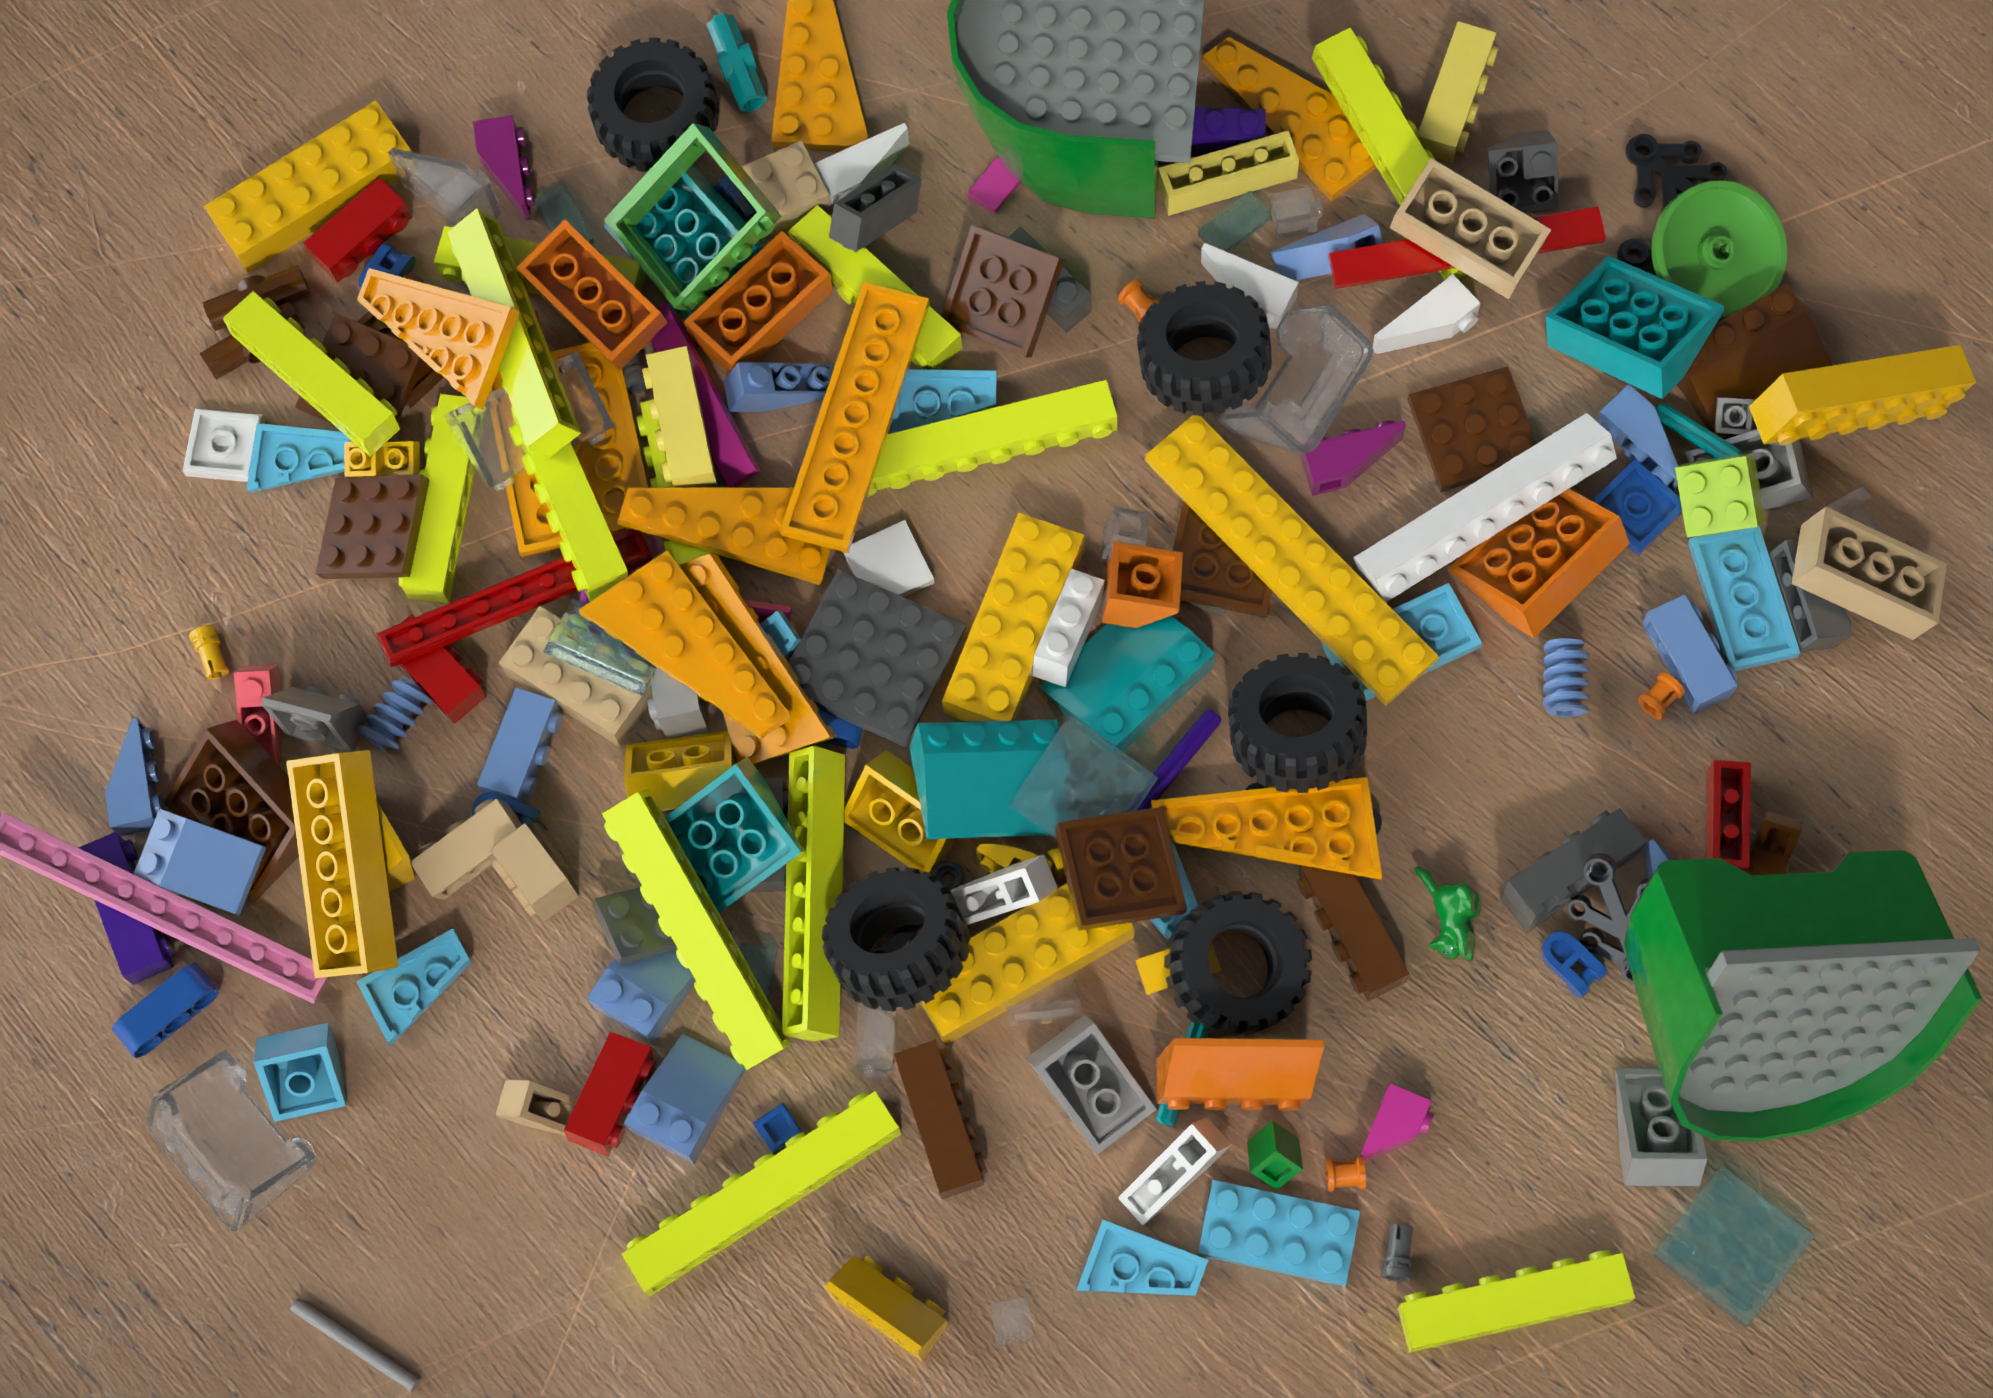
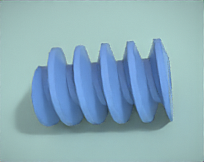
[1542,638,1589,717]
[357,675,434,754]

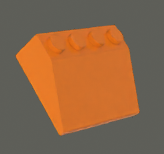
[1449,489,1630,638]
[1156,1038,1324,1111]

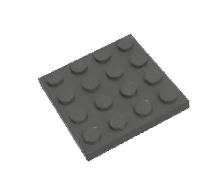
[788,569,966,747]

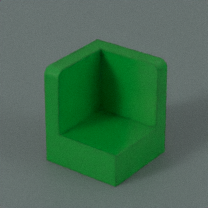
[1247,1120,1303,1190]

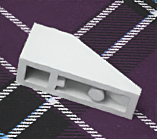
[814,123,910,211]
[1201,243,1299,331]
[1372,274,1480,354]
[950,855,1058,925]
[1118,1117,1232,1226]

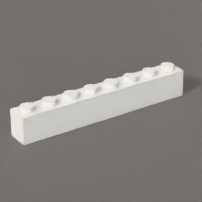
[1353,413,1617,602]

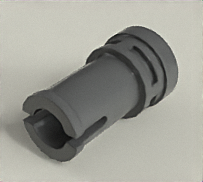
[622,352,648,394]
[1381,1223,1413,1282]

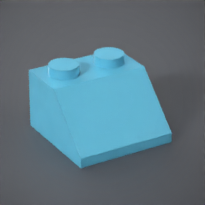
[253,1022,346,1122]

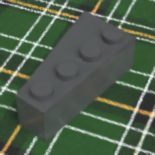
[1500,808,1647,933]

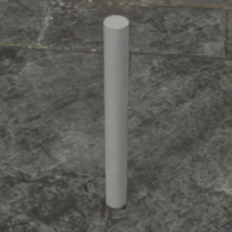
[290,1298,420,1392]

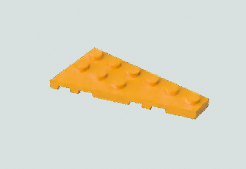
[771,0,869,152]
[1203,37,1377,202]
[357,268,520,410]
[617,488,831,585]
[578,551,791,739]
[680,554,837,765]
[1151,777,1382,880]

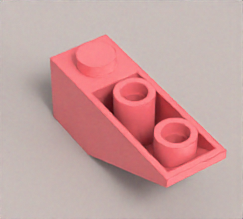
[234,664,281,766]

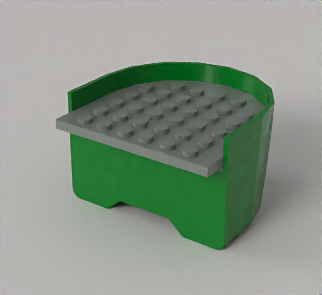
[947,0,1205,219]
[1624,850,1983,1142]

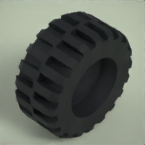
[587,38,719,172]
[1137,281,1272,416]
[1228,653,1367,793]
[822,867,970,1011]
[1164,891,1312,1037]

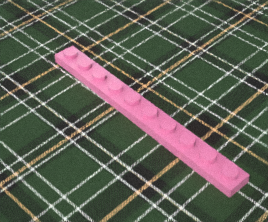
[0,812,329,1004]

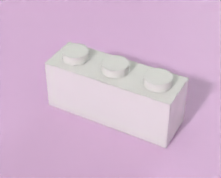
[1032,569,1105,687]

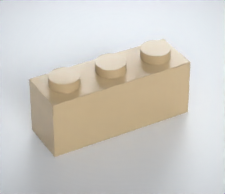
[410,799,522,900]

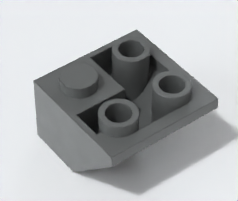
[1487,130,1559,212]

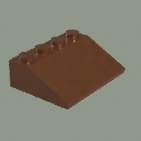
[1677,283,1833,440]
[164,720,299,901]

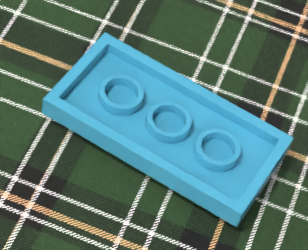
[1688,526,1800,672]
[1322,583,1482,701]
[1198,1180,1360,1287]

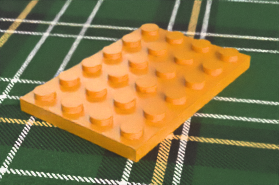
[488,343,649,558]

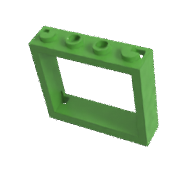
[604,123,782,312]

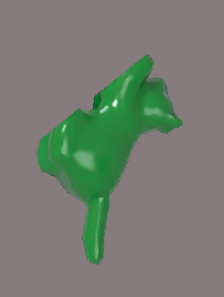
[1414,866,1481,961]

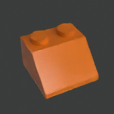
[1101,541,1183,628]

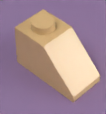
[495,1080,578,1136]

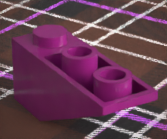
[473,115,535,220]
[1301,420,1406,496]

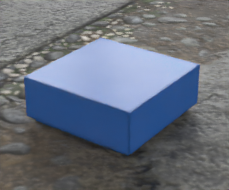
[753,1103,803,1155]

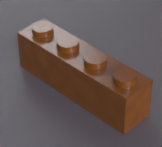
[1297,866,1409,1001]
[894,1040,988,1199]

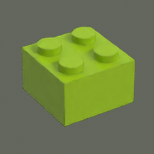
[1675,452,1765,538]

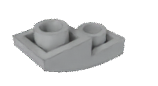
[1714,398,1757,434]

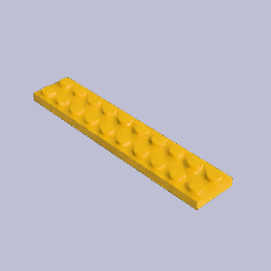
[1145,415,1439,706]

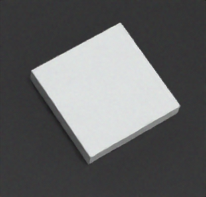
[182,408,265,482]
[842,520,935,597]

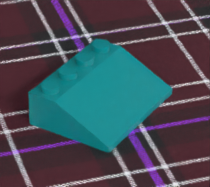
[604,152,766,319]
[1546,255,1724,399]
[1038,616,1215,762]
[909,720,1068,839]
[665,757,803,913]

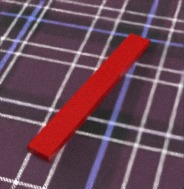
[1328,206,1606,289]
[376,529,653,668]

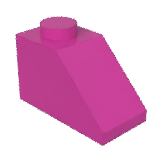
[1360,1083,1434,1161]

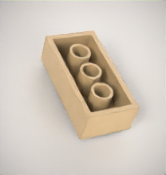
[1390,158,1551,299]
[1791,507,1947,640]
[499,606,653,748]

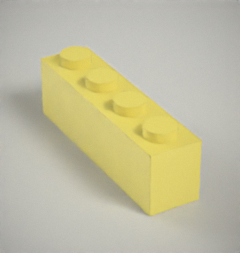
[1418,21,1499,163]
[1158,131,1299,216]
[642,346,717,488]

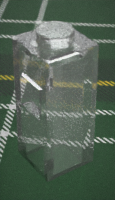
[856,1002,897,1079]

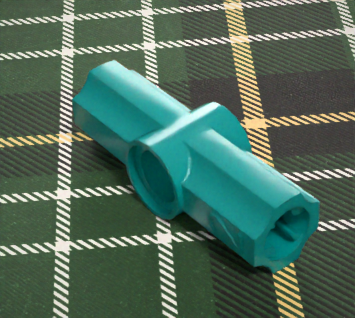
[707,13,767,113]

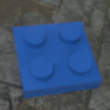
[1592,459,1683,556]

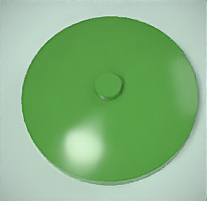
[1651,181,1787,320]

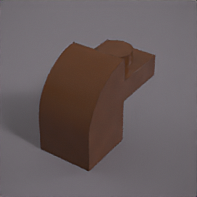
[1747,811,1803,875]

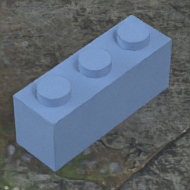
[1642,594,1738,715]
[477,688,563,804]

